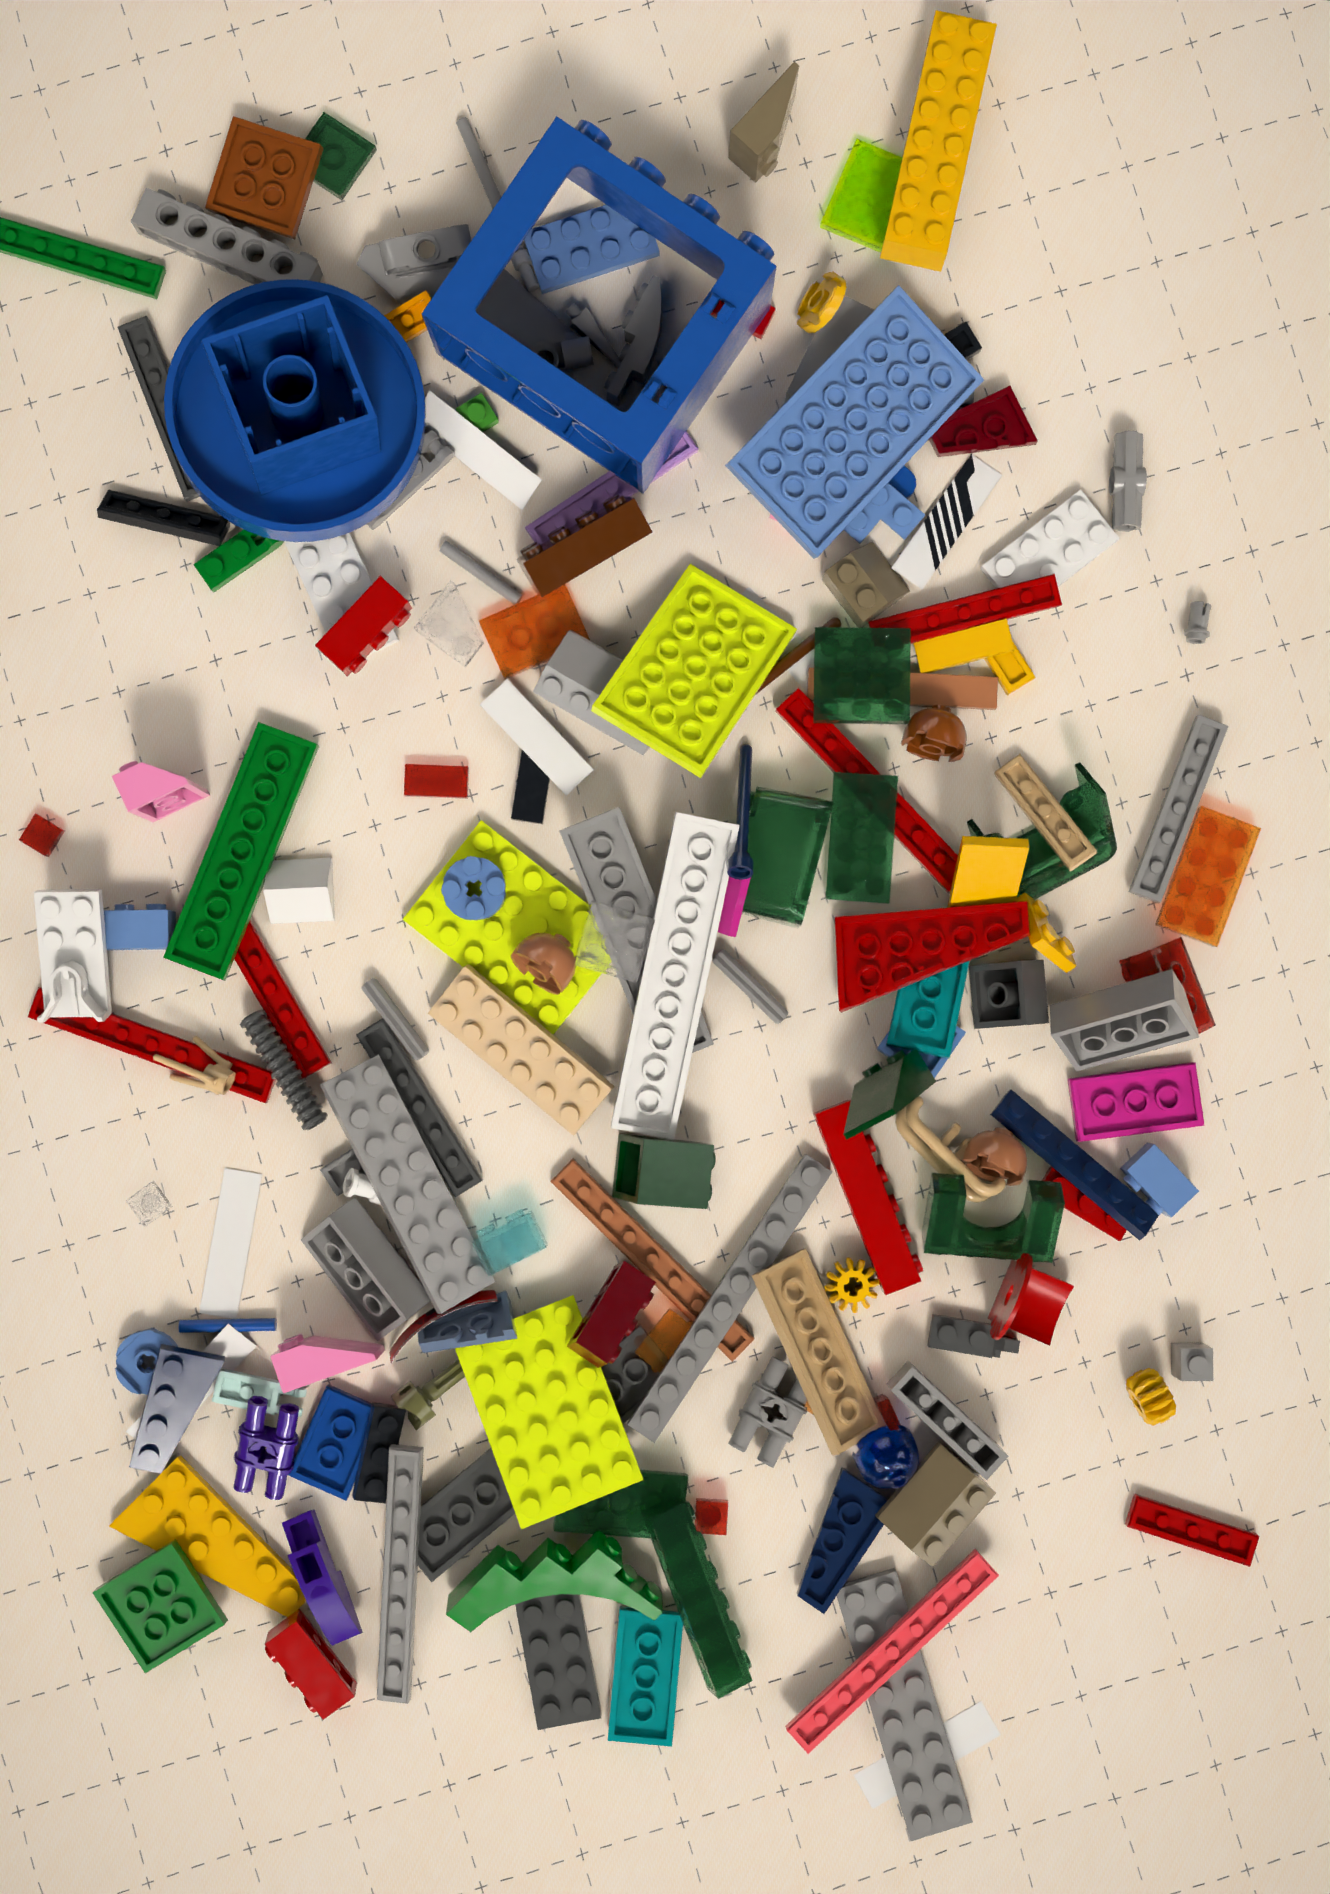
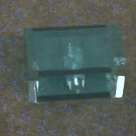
[472,1209,548,1276]

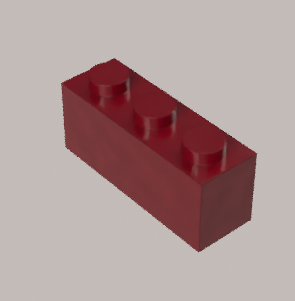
[567,1260,656,1368]

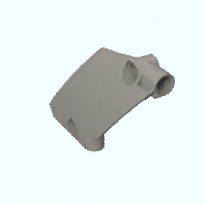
[357,224,594,371]

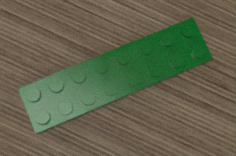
[163,722,319,981]

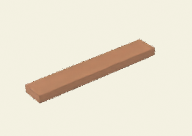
[807,668,998,710]

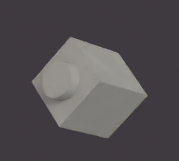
[1171,1343,1213,1381]

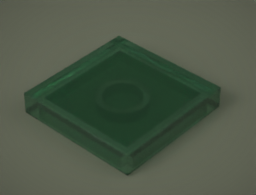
[305,112,377,200]

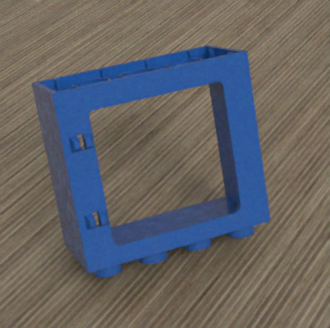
[422,116,777,494]

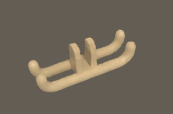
[895,1096,1006,1203]

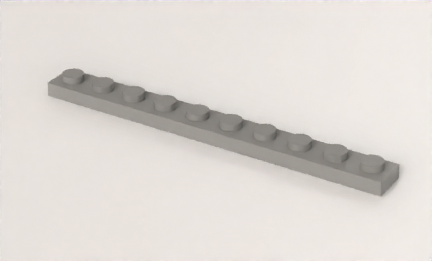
[627,1154,832,1443]

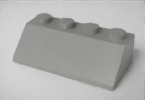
[533,630,650,755]
[1050,969,1199,1071]
[301,1197,431,1341]

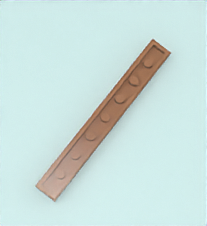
[550,1158,755,1362]

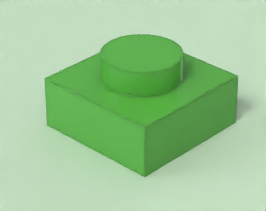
[455,393,499,432]

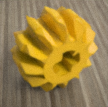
[824,1257,879,1313]
[1126,1368,1176,1426]

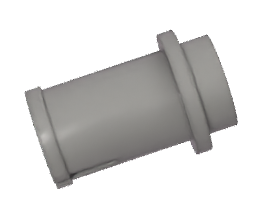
[1184,601,1211,644]

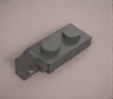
[927,1314,1020,1358]

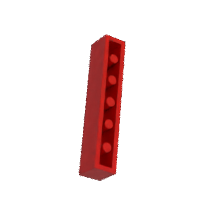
[813,1100,923,1295]

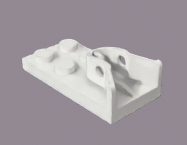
[34,889,112,1023]

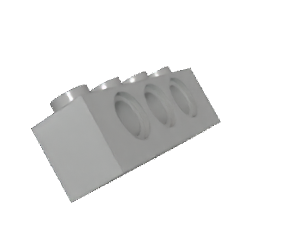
[887,1361,1009,1480]

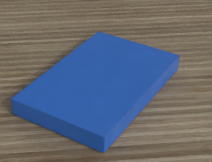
[288,1384,372,1501]

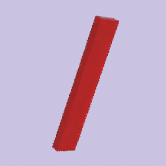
[868,574,1062,653]
[234,920,332,1078]

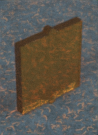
[634,1308,693,1373]

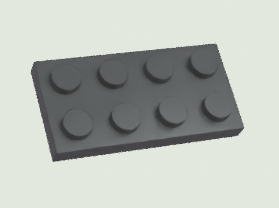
[515,1594,602,1730]

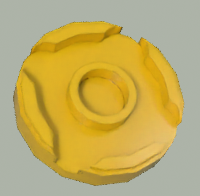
[797,271,847,333]

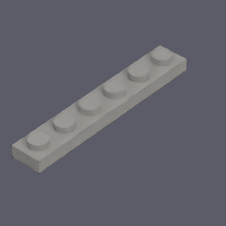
[1129,715,1228,903]

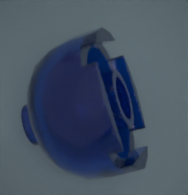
[852,1425,920,1489]

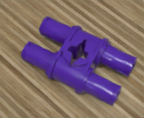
[233,1396,299,1500]

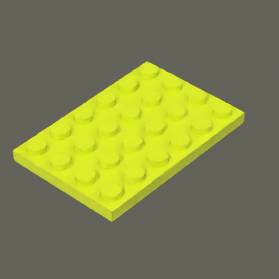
[591,564,797,778]
[402,820,612,1035]
[455,1295,644,1529]

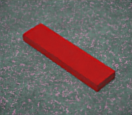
[1125,1494,1260,1567]

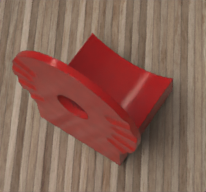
[988,1253,1074,1346]

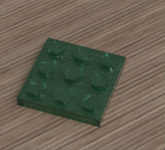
[813,627,911,724]

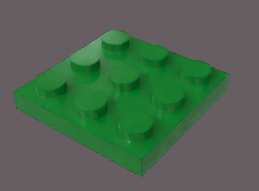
[93,1539,228,1674]

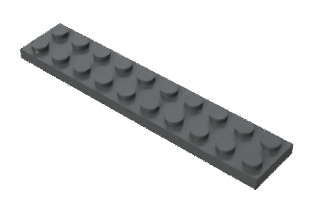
[418,1324,669,1583]

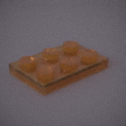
[478,584,590,680]

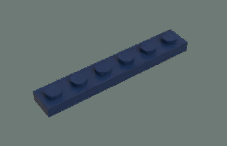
[990,1089,1159,1241]

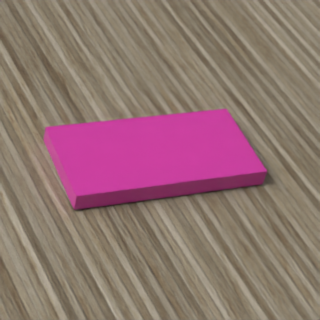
[1067,1062,1205,1142]

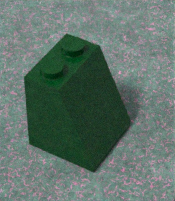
[612,1134,716,1209]

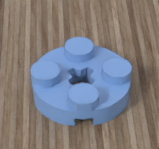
[441,856,506,921]
[115,1328,178,1395]

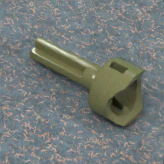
[391,1359,465,1430]

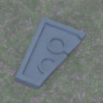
[417,1291,518,1353]

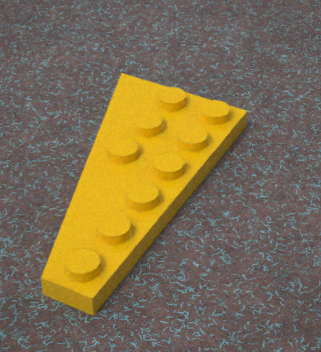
[109,1455,306,1617]

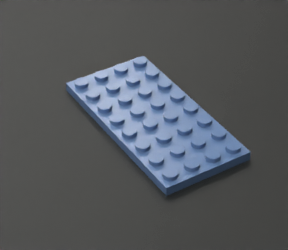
[725,285,984,559]

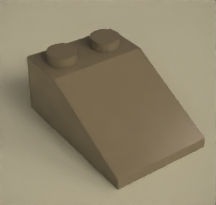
[728,61,799,183]

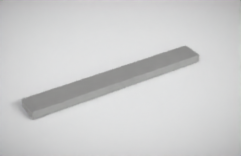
[377,1444,424,1704]

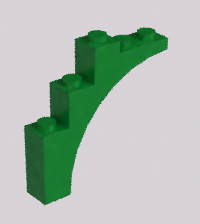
[446,1530,663,1632]

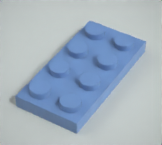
[524,205,660,294]

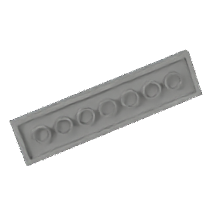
[559,807,714,1053]
[320,1055,495,1314]
[837,1568,973,1841]

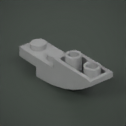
[604,275,661,407]

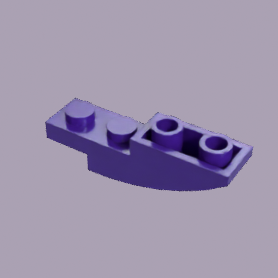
[282,1509,363,1646]

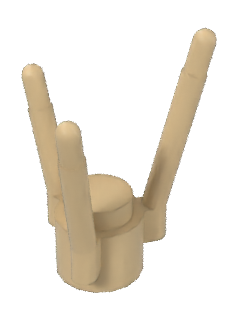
[153,1036,236,1095]

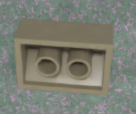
[875,1441,996,1567]

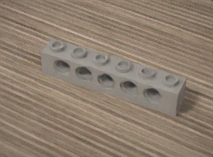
[131,188,323,285]

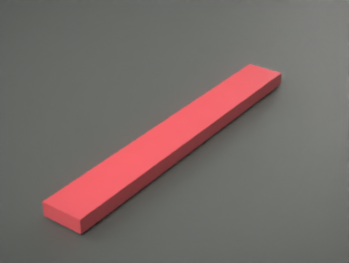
[785,1549,999,1754]

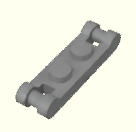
[367,430,455,530]

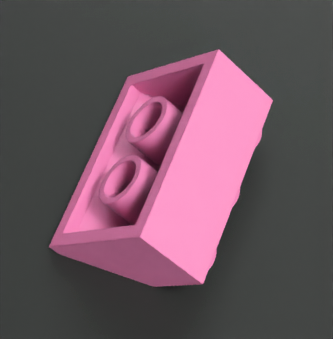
[112,761,210,822]

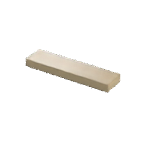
[994,754,1097,872]

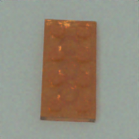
[1155,806,1261,947]

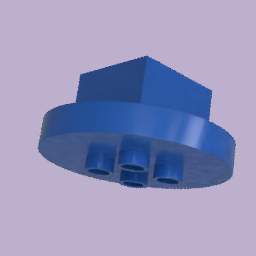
[164,279,426,542]

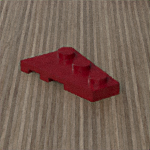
[929,386,1038,457]

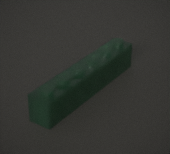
[641,1495,753,1699]

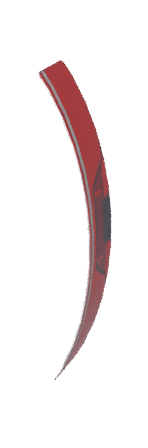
[389,1290,498,1363]

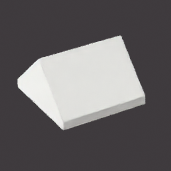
[263,858,335,924]

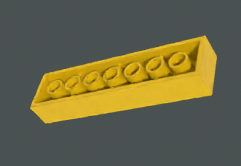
[880,10,997,272]

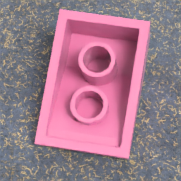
[270,1334,385,1393]

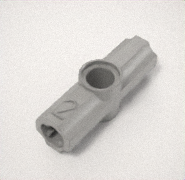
[1109,431,1147,532]

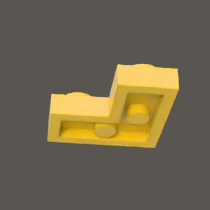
[1016,893,1077,973]

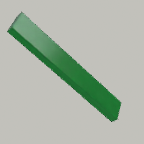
[0,217,166,299]

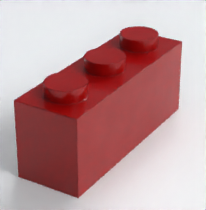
[315,575,412,677]
[264,1608,357,1720]

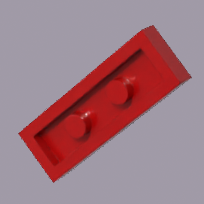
[1036,1166,1127,1241]

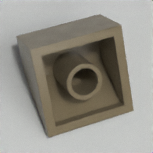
[822,541,910,630]

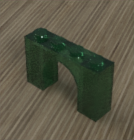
[922,1173,1065,1263]

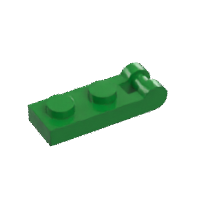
[193,530,284,592]

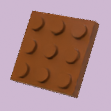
[205,116,324,240]

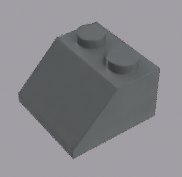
[969,960,1049,1029]

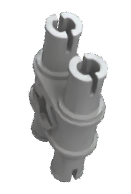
[728,1356,807,1468]

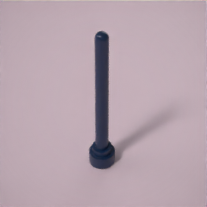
[727,744,754,880]

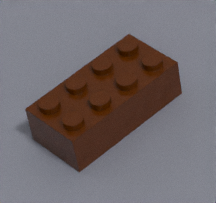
[516,494,653,597]

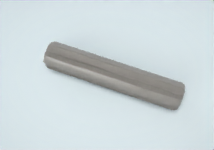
[712,949,788,1024]
[362,978,429,1060]

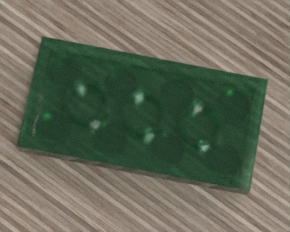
[826,772,899,904]
[553,1470,688,1541]

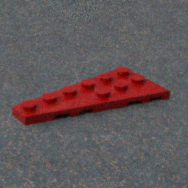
[835,901,1030,1013]

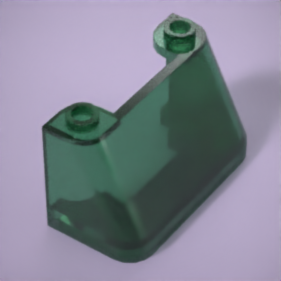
[742,786,833,929]

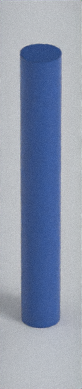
[179,1318,277,1333]

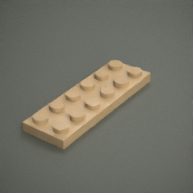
[428,964,615,1136]
[752,1248,885,1455]

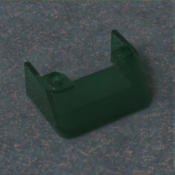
[967,762,1117,900]

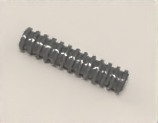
[240,1010,328,1130]

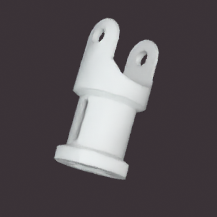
[343,1168,381,1204]

